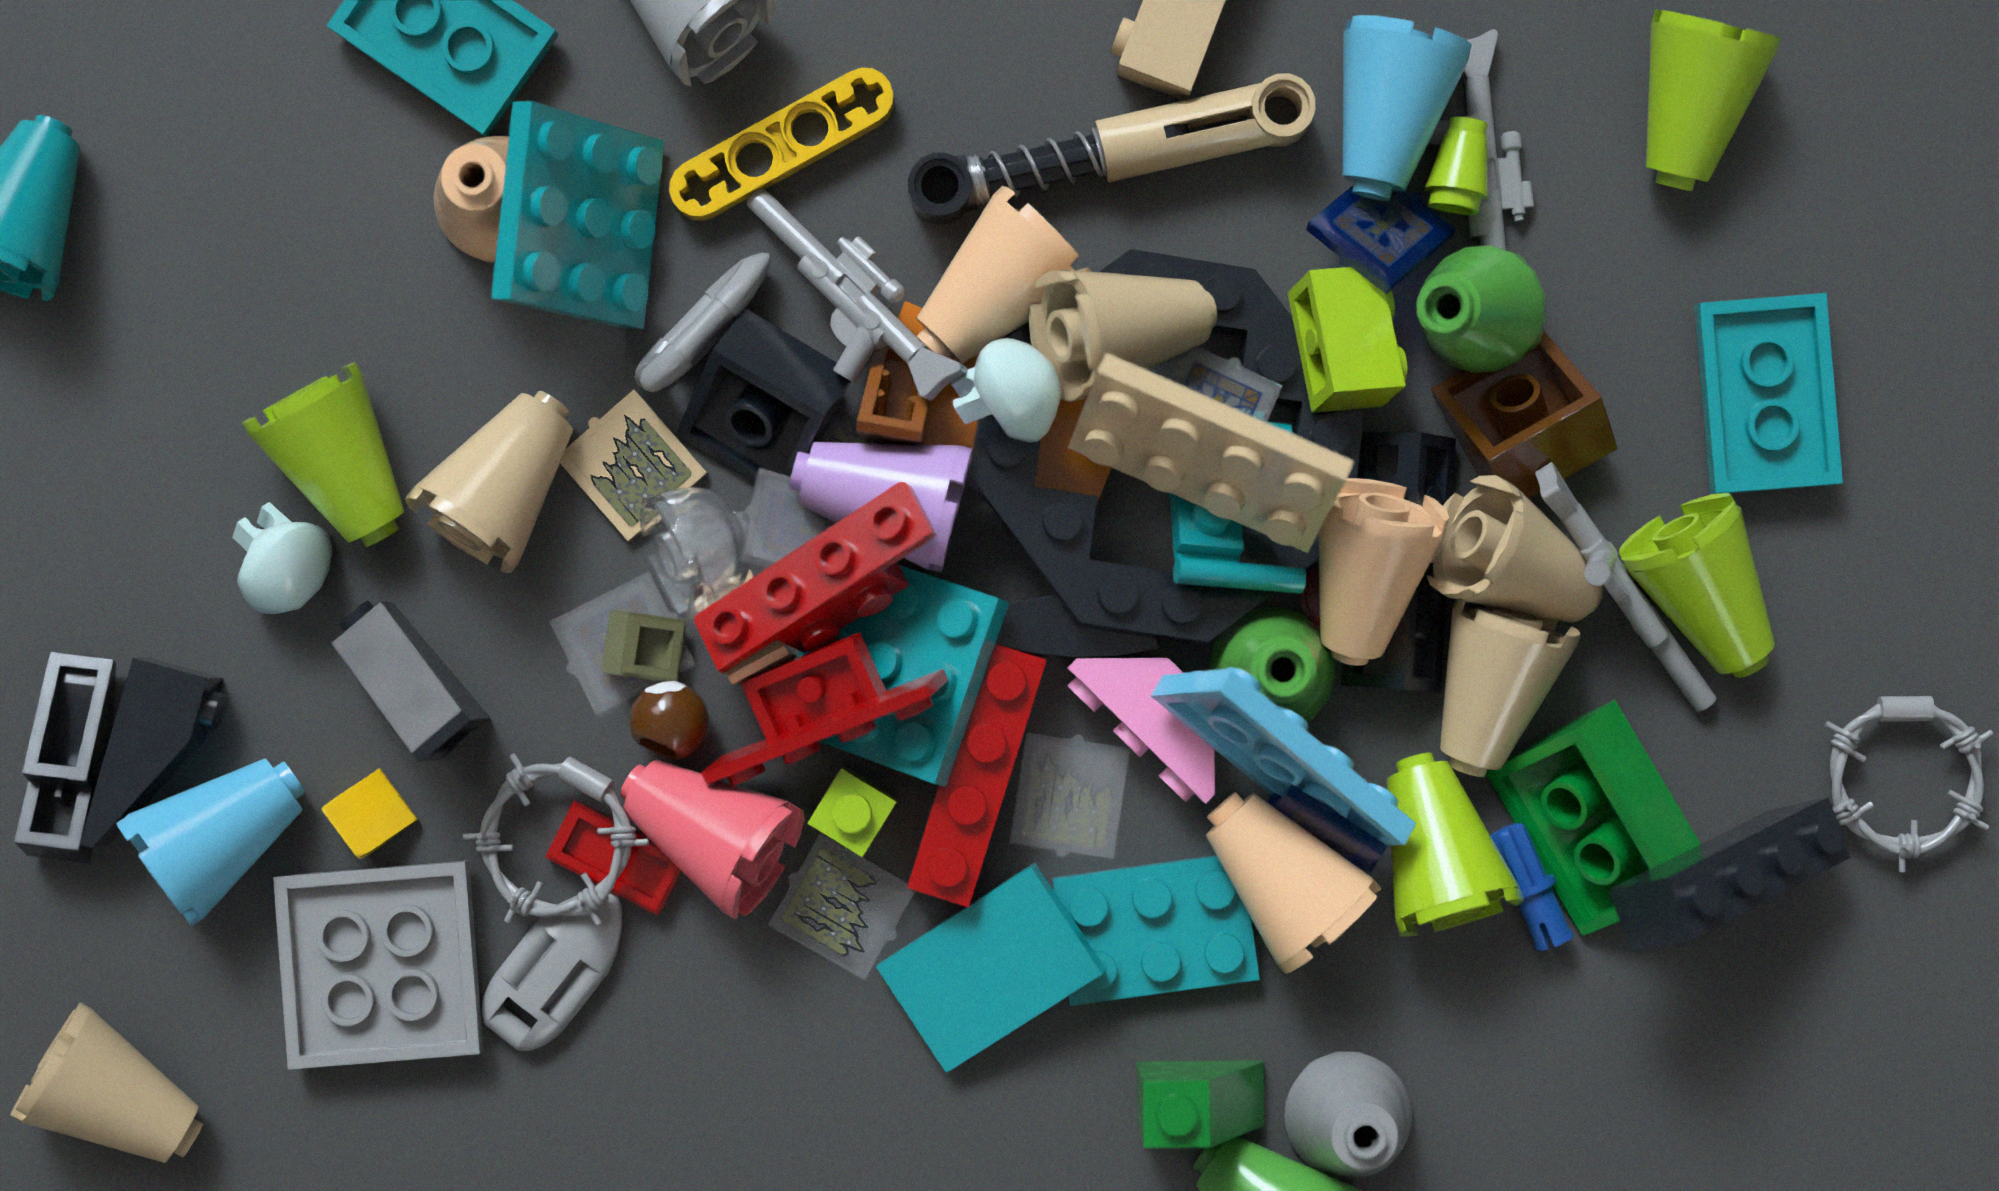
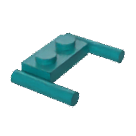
[1169,422,1306,594]

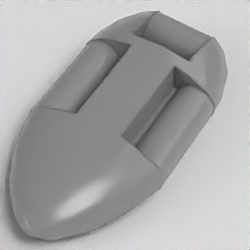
[635,252,770,392]
[481,892,623,1051]

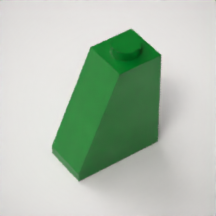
[1136,1060,1264,1148]

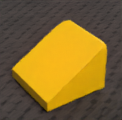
[321,768,418,859]

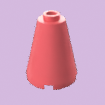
[620,759,805,919]

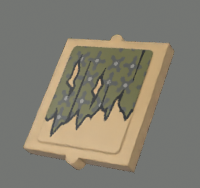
[560,389,708,542]

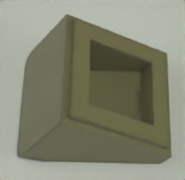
[602,610,687,682]

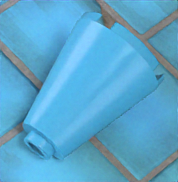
[1342,15,1472,201]
[116,758,306,927]

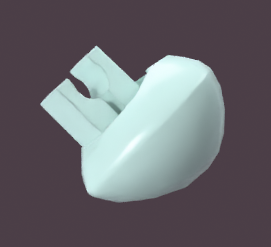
[951,338,1062,442]
[232,502,332,614]

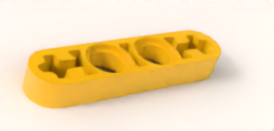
[669,67,894,221]

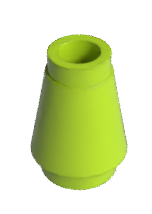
[1425,117,1488,215]

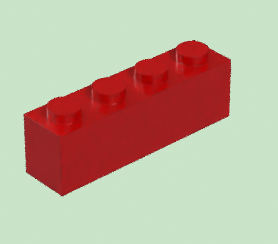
[907,644,1047,907]

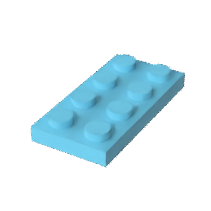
[1151,667,1416,845]

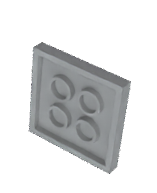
[273,860,484,1070]

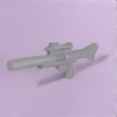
[1428,29,1534,250]
[747,188,967,401]
[1535,462,1716,712]

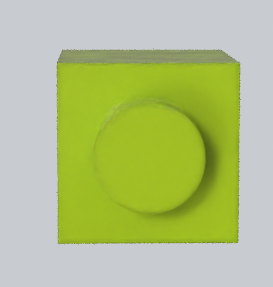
[807,766,899,857]

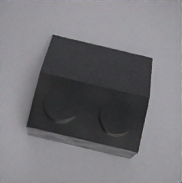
[675,308,852,500]

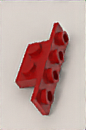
[694,481,937,674]
[701,632,948,786]

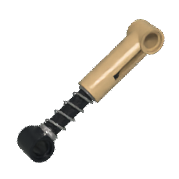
[908,73,1316,224]

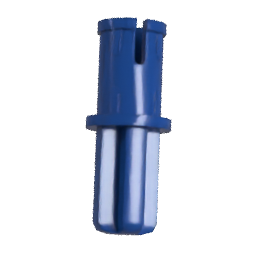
[1491,823,1574,951]

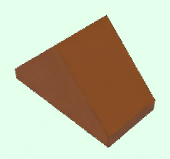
[856,345,931,445]

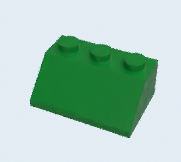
[1486,700,1701,936]

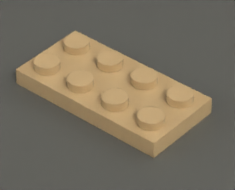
[1068,353,1354,553]

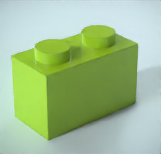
[1288,265,1408,413]

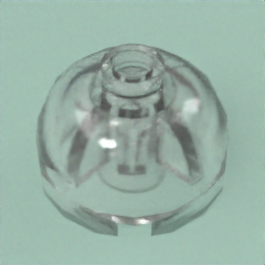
[639,487,756,619]

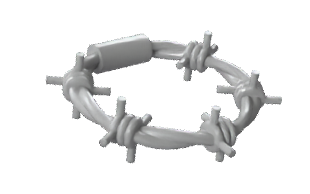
[1824,696,1994,872]
[463,753,649,926]

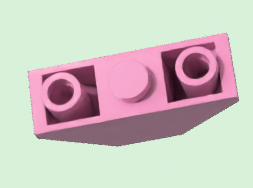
[1067,658,1215,804]

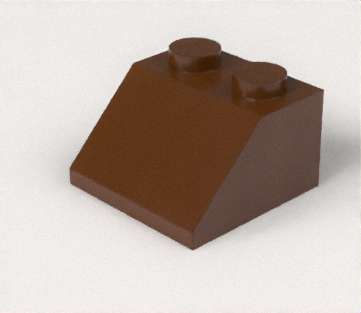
[1431,330,1618,499]

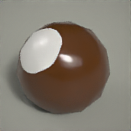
[629,681,709,760]

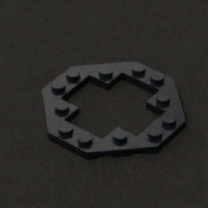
[968,249,1365,646]

